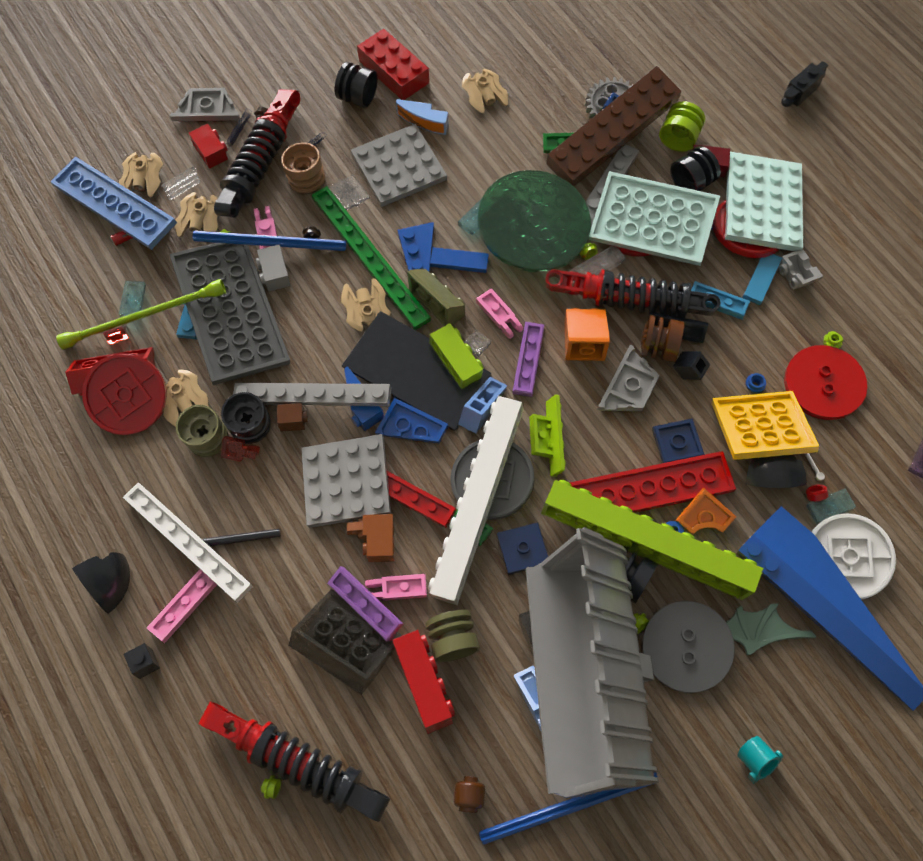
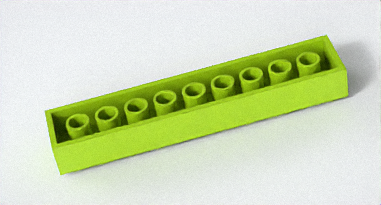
[541,480,763,600]

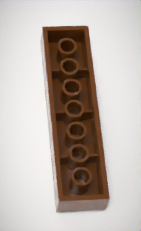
[546,66,682,190]

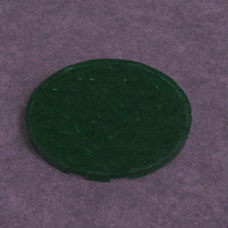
[477,170,591,272]

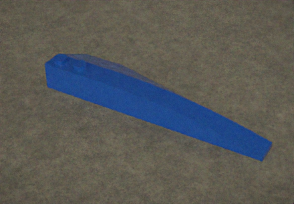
[737,506,923,711]

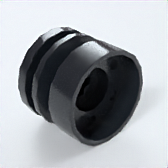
[334,62,378,108]
[670,146,721,191]
[221,392,271,444]
[624,545,658,604]

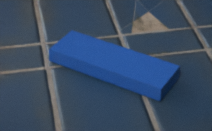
[430,247,489,273]

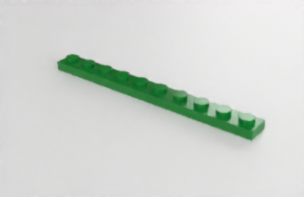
[312,186,431,330]

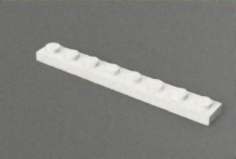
[123,482,253,603]

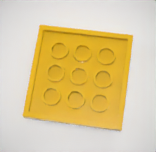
[712,391,819,460]

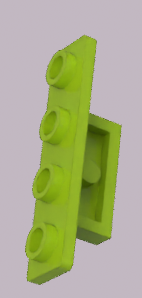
[529,395,566,477]

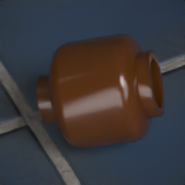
[454,776,485,813]

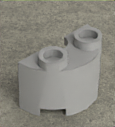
[779,249,823,290]

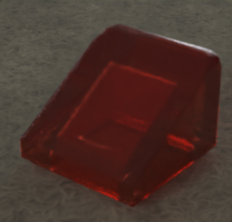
[103,326,129,344]

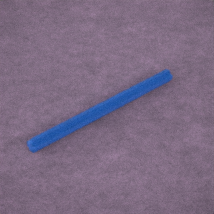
[193,231,346,251]
[479,772,658,844]

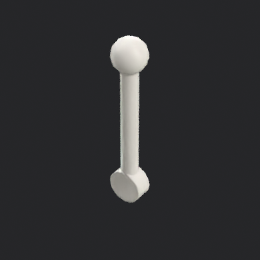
[804,453,825,481]

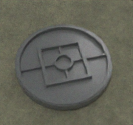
[451,439,535,520]
[642,601,734,693]

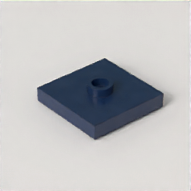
[652,419,705,463]
[497,523,548,575]

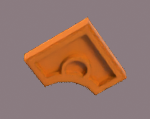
[675,488,737,535]

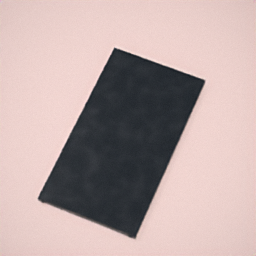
[342,311,491,431]

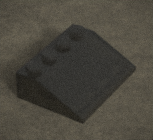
[288,589,403,695]

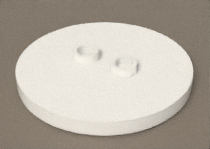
[811,514,896,600]

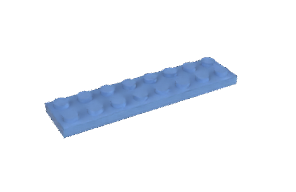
[50,156,177,250]

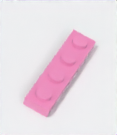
[147,569,217,644]

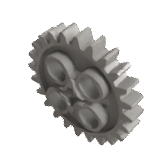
[585,77,633,119]

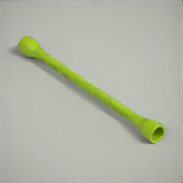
[56,279,226,350]

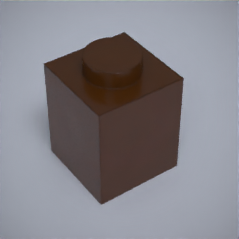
[277,403,308,432]

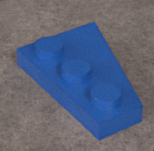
[398,222,434,272]
[375,398,449,444]

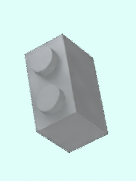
[255,245,291,292]

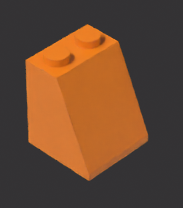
[565,308,610,361]

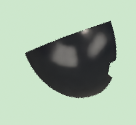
[746,454,807,488]
[72,552,130,614]

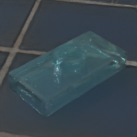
[458,198,492,235]
[119,281,146,317]
[806,488,856,524]

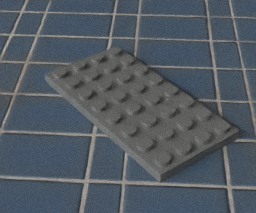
[169,243,290,385]

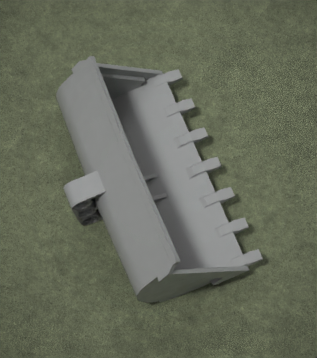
[526,527,659,798]

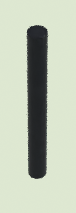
[202,528,281,546]

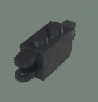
[781,61,828,107]

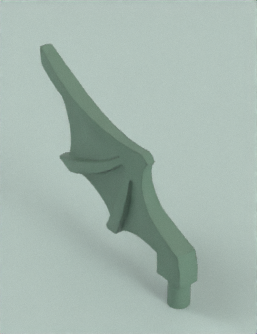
[726,603,816,655]

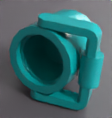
[737,736,783,784]

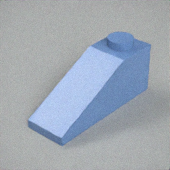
[458,377,507,433]

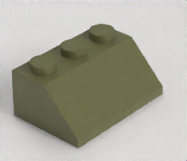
[407,269,465,326]

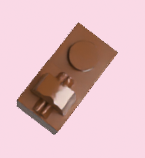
[347,514,394,562]

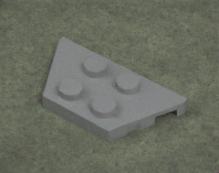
[170,88,240,121]
[597,345,659,411]

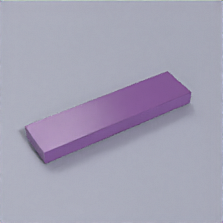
[512,322,545,397]
[327,566,403,641]

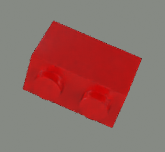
[189,124,228,169]

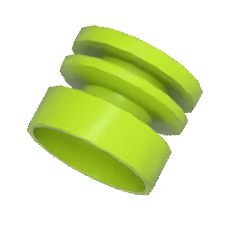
[659,101,706,152]

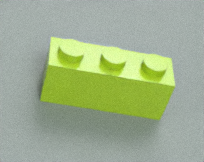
[429,323,484,389]

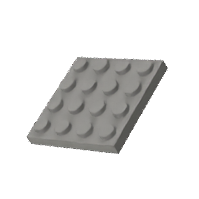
[351,124,447,207]
[302,434,391,528]

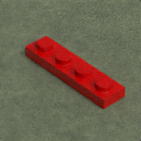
[387,471,456,528]

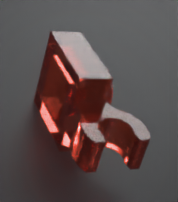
[221,436,260,462]

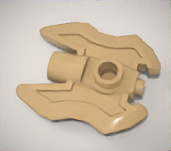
[462,69,508,113]
[119,152,163,197]
[175,192,218,238]
[341,278,391,332]
[163,370,208,427]

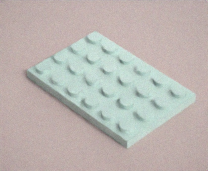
[725,152,803,251]
[588,171,720,266]

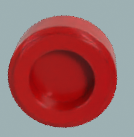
[805,484,829,501]

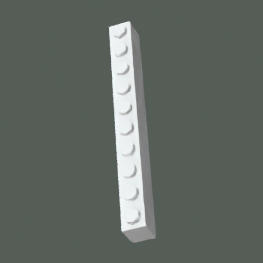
[428,396,524,605]

